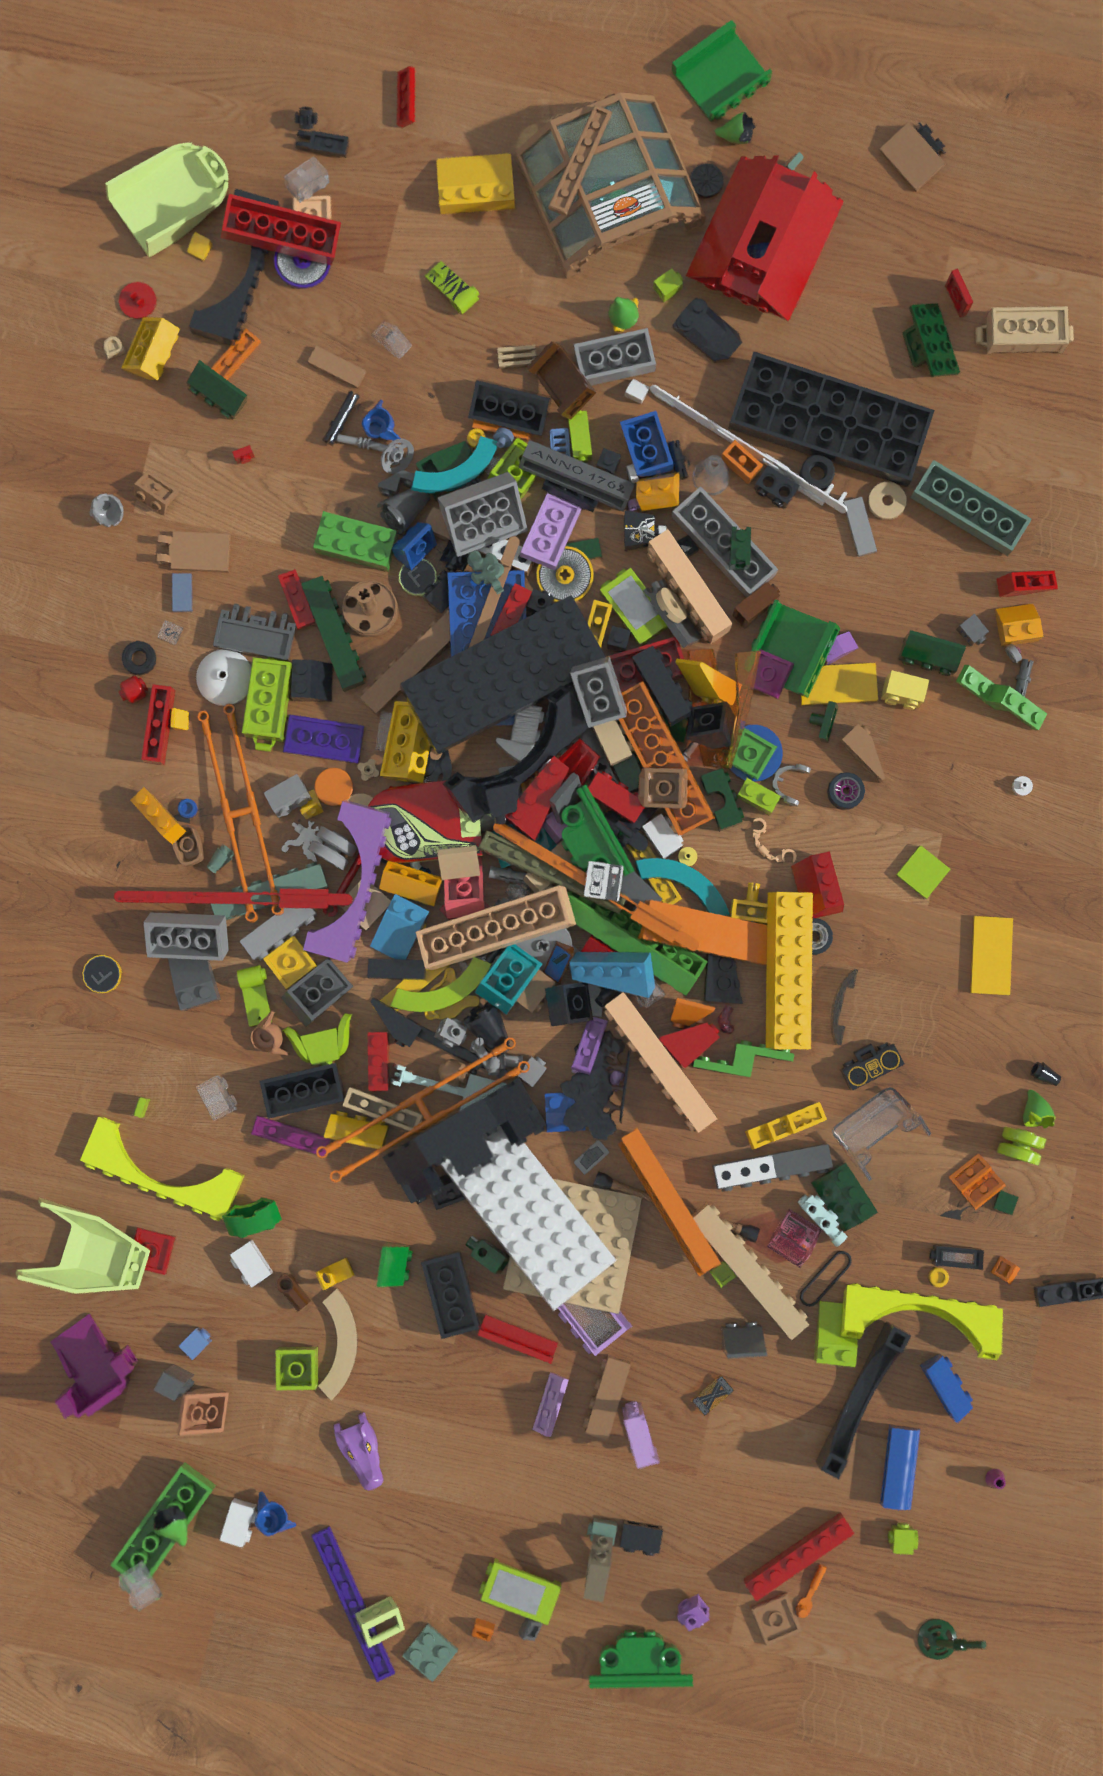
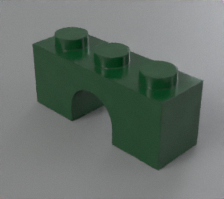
[700,768,744,832]

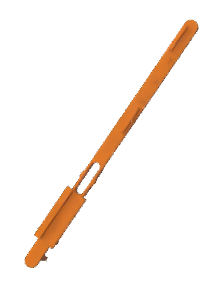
[493,823,700,951]

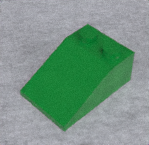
[376,1242,413,1287]

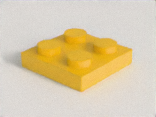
[263,936,317,989]

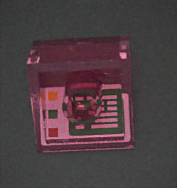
[767,1209,822,1268]

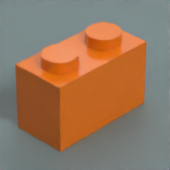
[721,440,763,485]

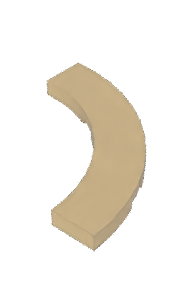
[318,1288,357,1400]

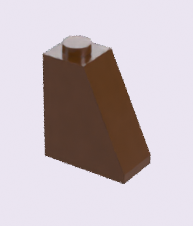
[732,581,780,629]

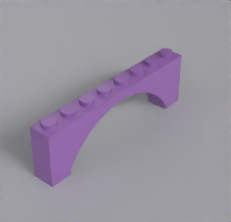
[303,800,392,963]

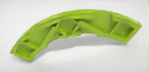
[391,957,492,1012]

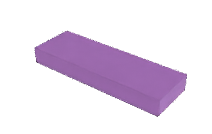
[571,1017,608,1075]

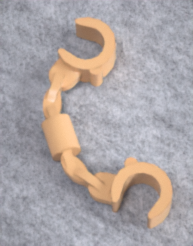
[753,818,797,863]

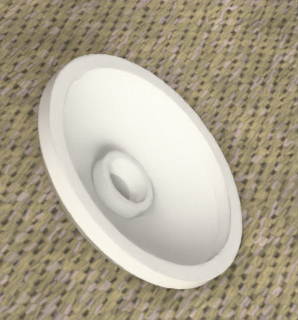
[196,649,251,706]

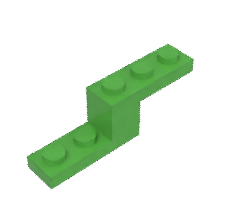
[956,665,1047,730]
[692,1040,794,1077]

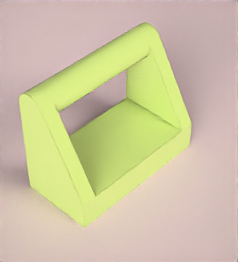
[355,1596,405,1648]

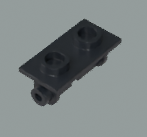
[915,122,946,157]

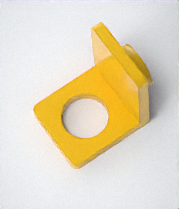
[300,790,324,819]
[316,1258,354,1290]

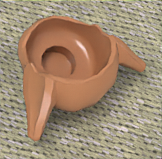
[250,1011,289,1056]

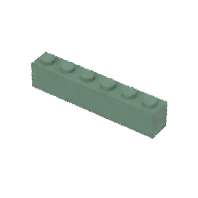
[211,862,329,920]

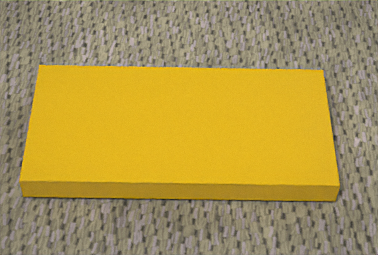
[801,663,878,706]
[970,916,1013,995]

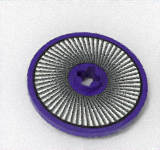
[274,252,330,289]

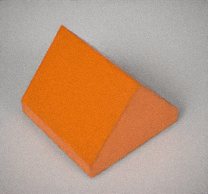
[471,1618,495,1642]

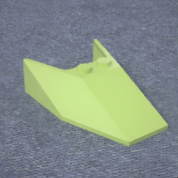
[16,1198,150,1293]

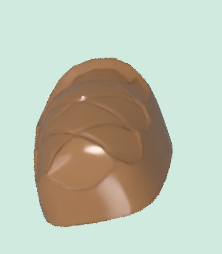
[172,825,203,866]

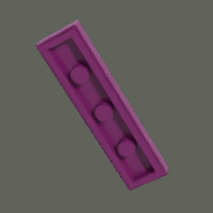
[251,1115,331,1156]

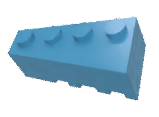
[570,952,655,998]

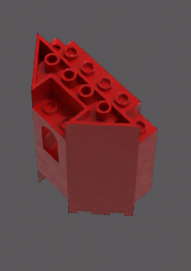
[685,155,844,321]

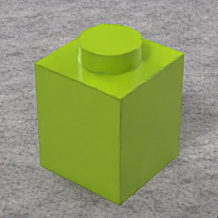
[653,268,683,302]

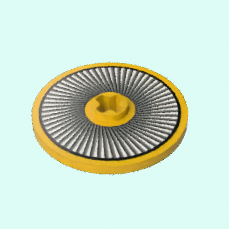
[537,546,594,602]

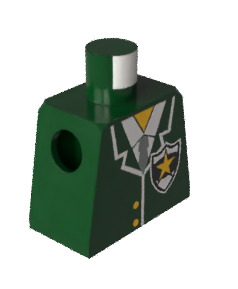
[465,1236,510,1274]

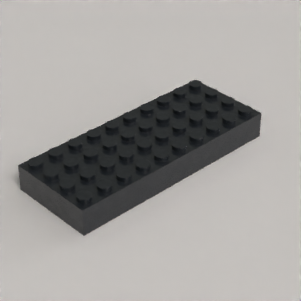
[728,352,935,487]
[400,595,605,755]

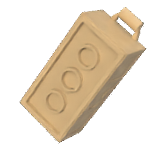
[975,306,1074,354]

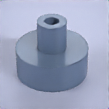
[493,428,514,448]

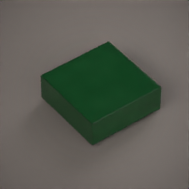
[993,1190,1019,1215]

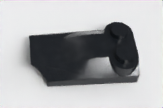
[672,297,743,363]

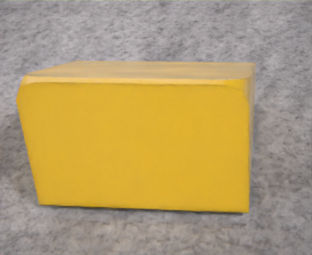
[187,232,213,261]
[170,708,189,730]

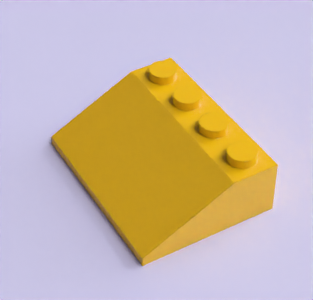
[437,153,515,214]

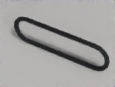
[800,1251,852,1307]

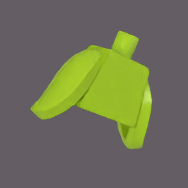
[282,1013,352,1066]

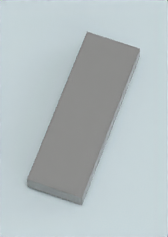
[843,497,877,557]

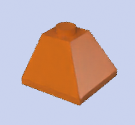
[670,998,715,1029]

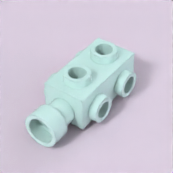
[797,1194,848,1247]

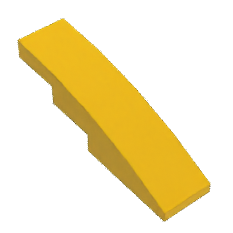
[745,1102,827,1150]

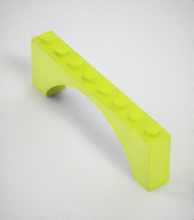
[80,1116,245,1221]
[841,1284,1003,1360]

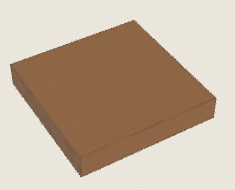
[750,1592,802,1646]

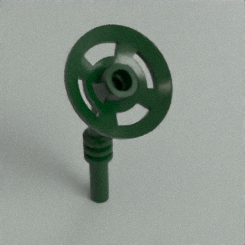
[917,1619,987,1660]

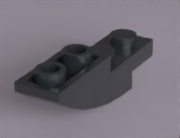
[1033,1277,1103,1307]

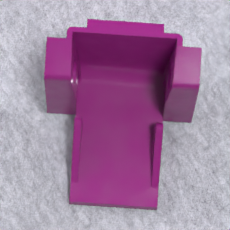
[51,1313,138,1419]

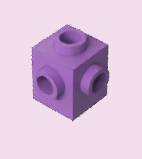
[677,1594,709,1631]

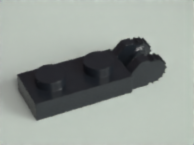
[295,130,349,158]

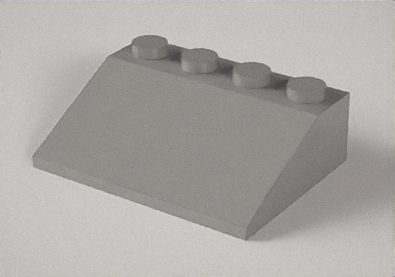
[438,472,528,557]

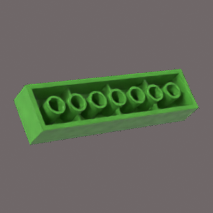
[567,891,708,995]

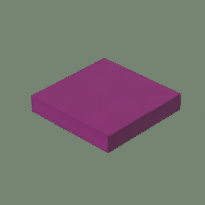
[743,649,794,699]

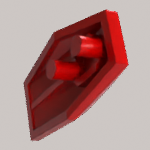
[558,739,600,786]

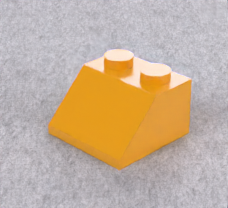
[636,472,679,511]
[995,604,1043,647]

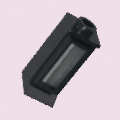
[929,1245,984,1270]

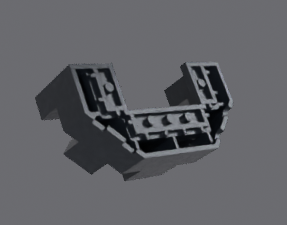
[383,1077,546,1205]

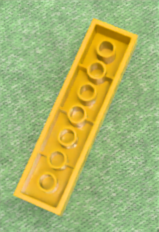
[766,892,813,1049]

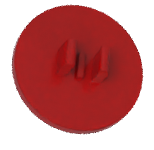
[119,282,157,319]

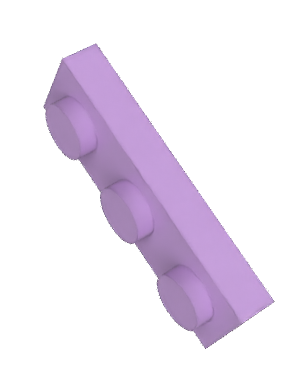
[533,1373,568,1437]

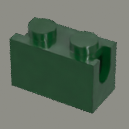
[729,526,751,570]

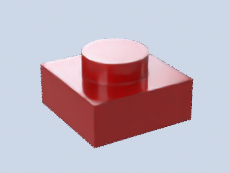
[232,445,255,464]

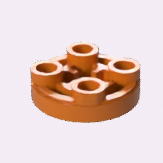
[314,768,353,807]

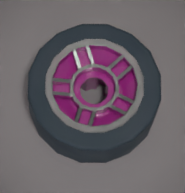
[827,772,865,810]

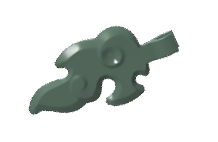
[467,550,504,595]

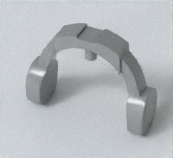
[773,764,811,807]

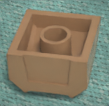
[638,768,688,808]

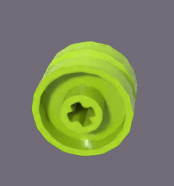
[997,1126,1047,1166]

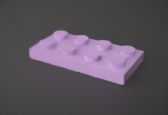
[520,493,582,570]

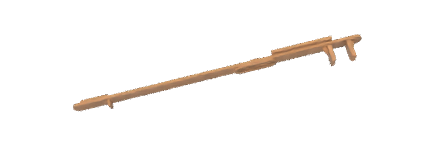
[430,536,520,760]

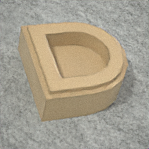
[103,337,126,359]

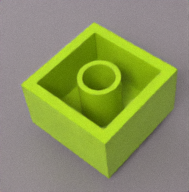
[276,1347,318,1390]

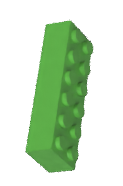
[110,1462,216,1589]

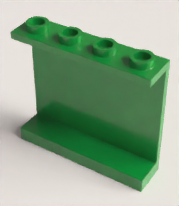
[671,20,772,122]
[743,599,841,698]

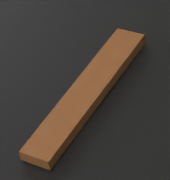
[548,105,612,216]

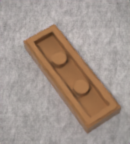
[307,346,367,389]

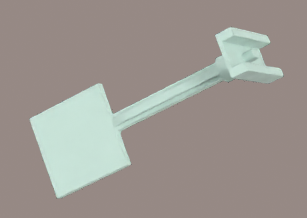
[390,1063,507,1111]

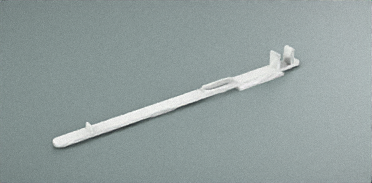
[650,385,847,513]

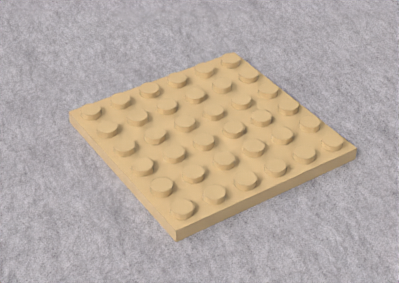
[503,1178,642,1314]

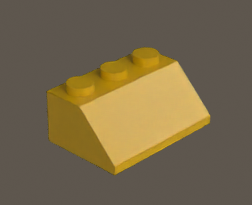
[121,317,180,380]
[324,1111,389,1149]

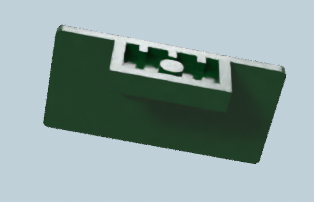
[902,303,960,377]

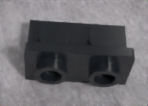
[430,1174,466,1210]

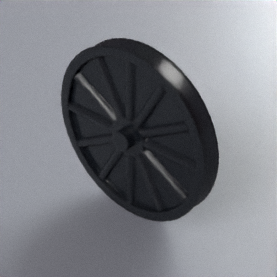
[690,163,723,197]

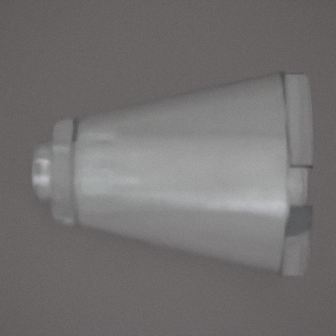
[692,455,730,495]

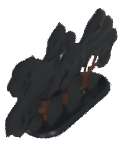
[560,1031,631,1140]

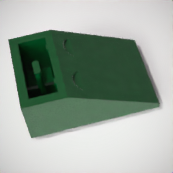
[415,441,485,501]

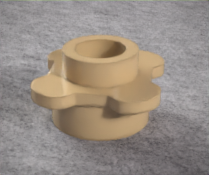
[357,759,379,781]

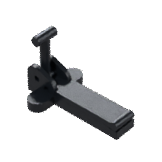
[604,807,658,852]

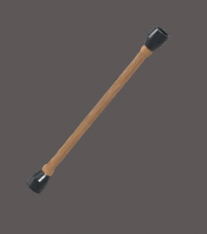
[593,1171,760,1243]

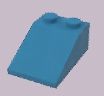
[370,894,431,960]

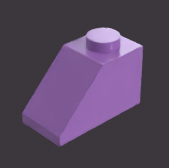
[824,632,858,666]

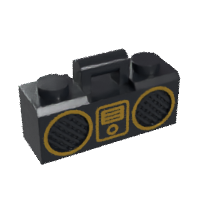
[840,1042,905,1091]

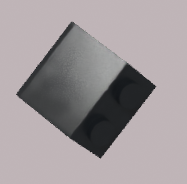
[291,659,333,702]
[686,701,735,749]

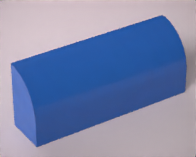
[880,1425,920,1510]

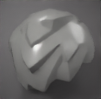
[89,494,123,527]

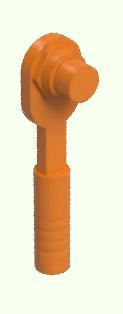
[795,1564,827,1618]

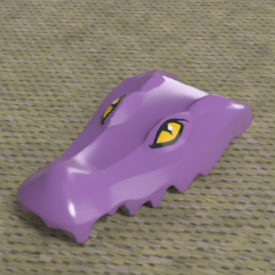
[333,1412,384,1490]

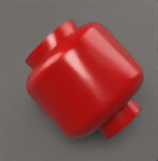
[118,675,148,704]

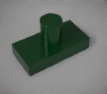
[809,701,838,743]

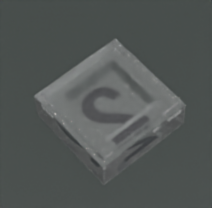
[157,620,183,646]

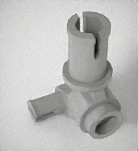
[470,1038,523,1076]

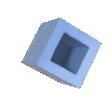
[179,1327,212,1360]

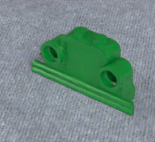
[561,785,635,877]
[589,1629,693,1688]

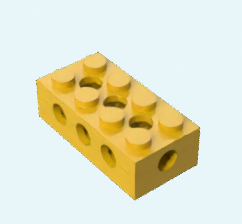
[380,701,431,783]

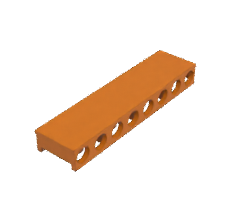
[619,681,715,836]
[638,900,767,966]
[618,1128,721,1277]

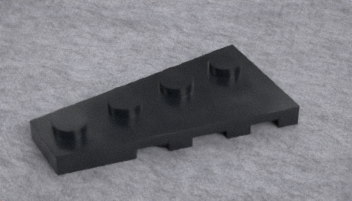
[704,953,743,1004]

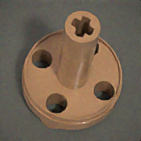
[342,581,398,637]

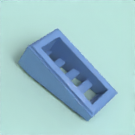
[550,428,570,457]

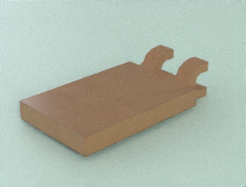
[157,531,231,573]

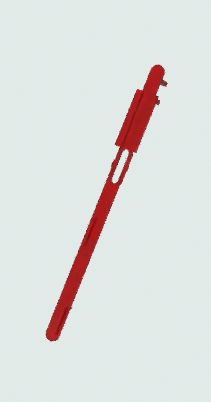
[114,889,353,909]

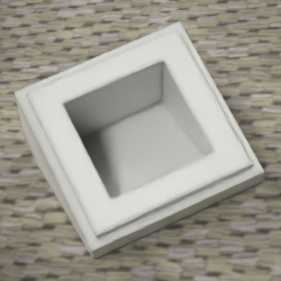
[625,379,650,404]

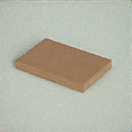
[880,122,946,191]

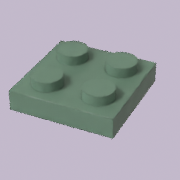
[402,1623,458,1682]

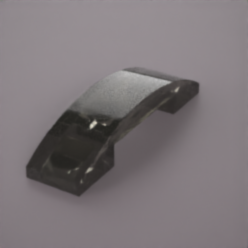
[830,969,858,1046]

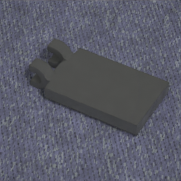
[643,579,702,648]

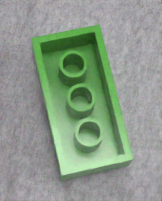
[313,511,398,572]

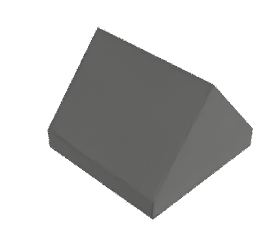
[518,1617,543,1641]

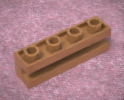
[583,1355,631,1441]

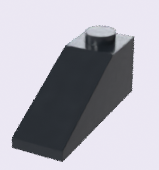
[369,996,422,1047]

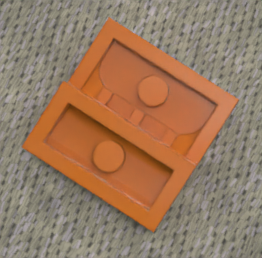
[949,1153,1006,1210]

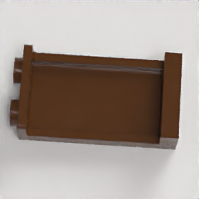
[527,341,597,420]

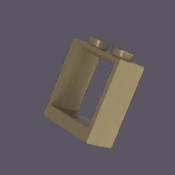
[583,1535,613,1602]

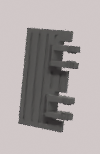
[213,604,296,661]

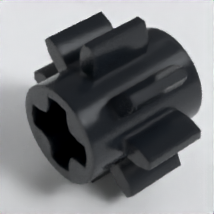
[295,107,318,130]

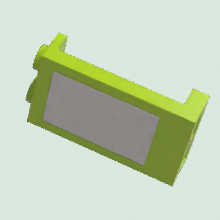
[600,568,668,647]
[479,1558,561,1625]

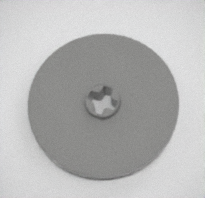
[515,928,572,970]

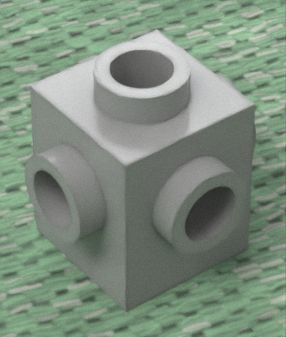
[434,1018,467,1048]

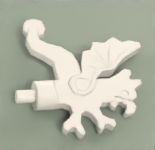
[282,821,323,862]

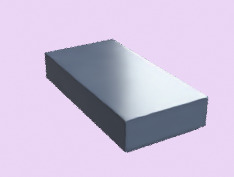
[172,573,192,612]

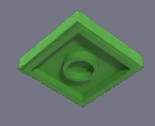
[725,728,777,780]

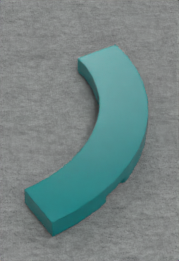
[411,436,498,493]
[635,858,730,916]

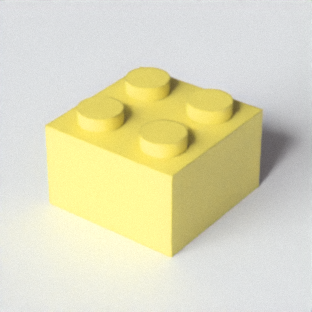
[881,670,929,710]

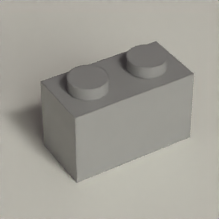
[264,774,312,818]

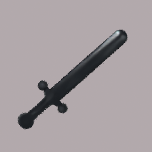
[417,1026,508,1079]

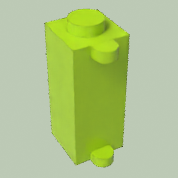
[568,410,592,463]

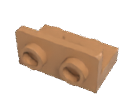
[133,470,179,515]

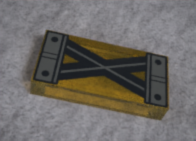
[692,1375,734,1416]

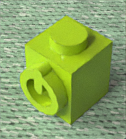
[888,1522,918,1555]

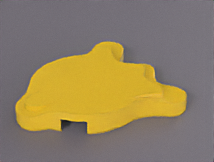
[424,967,480,1020]

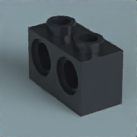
[754,465,800,509]

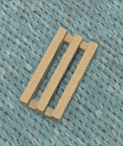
[497,345,536,368]

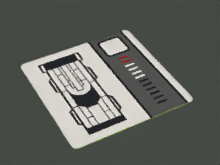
[584,861,624,901]

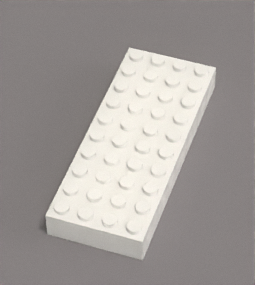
[440,1125,616,1311]

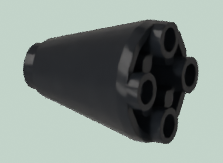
[462,1002,510,1056]

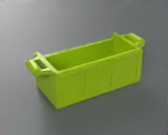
[242,657,292,752]

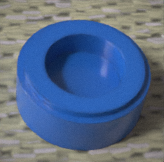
[178,799,198,818]

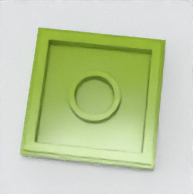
[896,845,951,899]

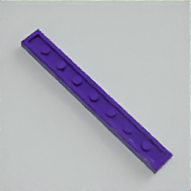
[311,1526,395,1682]

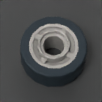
[812,918,833,955]

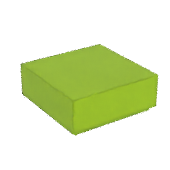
[134,1097,150,1118]
[709,1261,737,1287]

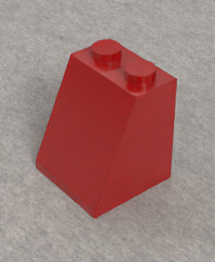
[658,1023,720,1069]

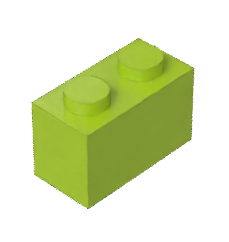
[737,778,781,816]

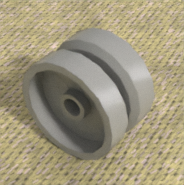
[308,826,358,871]

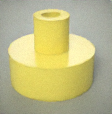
[678,847,697,867]

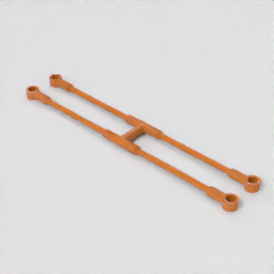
[197,704,284,923]
[316,1038,530,1183]

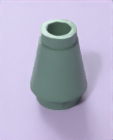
[207,844,234,873]

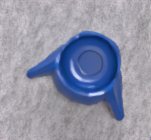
[361,400,401,441]
[254,1491,296,1536]

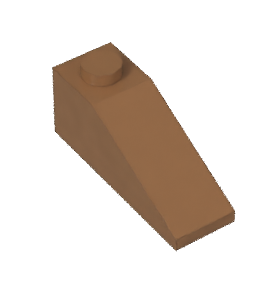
[840,724,885,783]

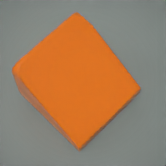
[991,1256,1020,1285]

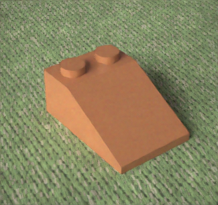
[177,1388,229,1435]

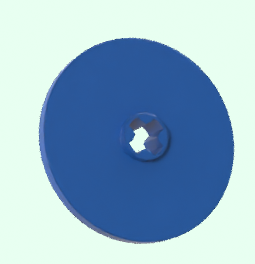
[725,725,783,782]

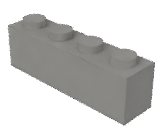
[240,908,318,961]

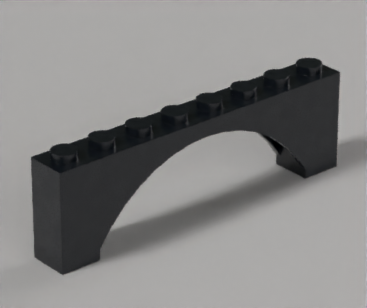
[189,189,280,345]
[443,685,588,823]
[815,1321,911,1480]

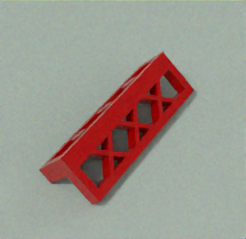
[478,1314,558,1364]

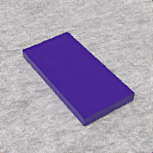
[283,714,365,764]

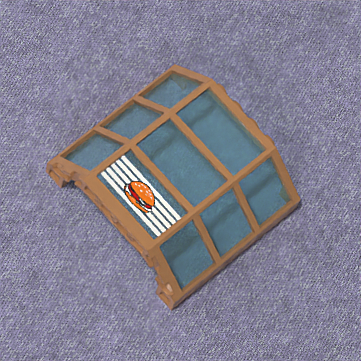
[515,92,706,279]

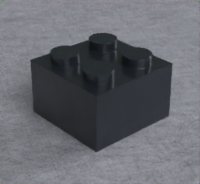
[545,982,593,1027]

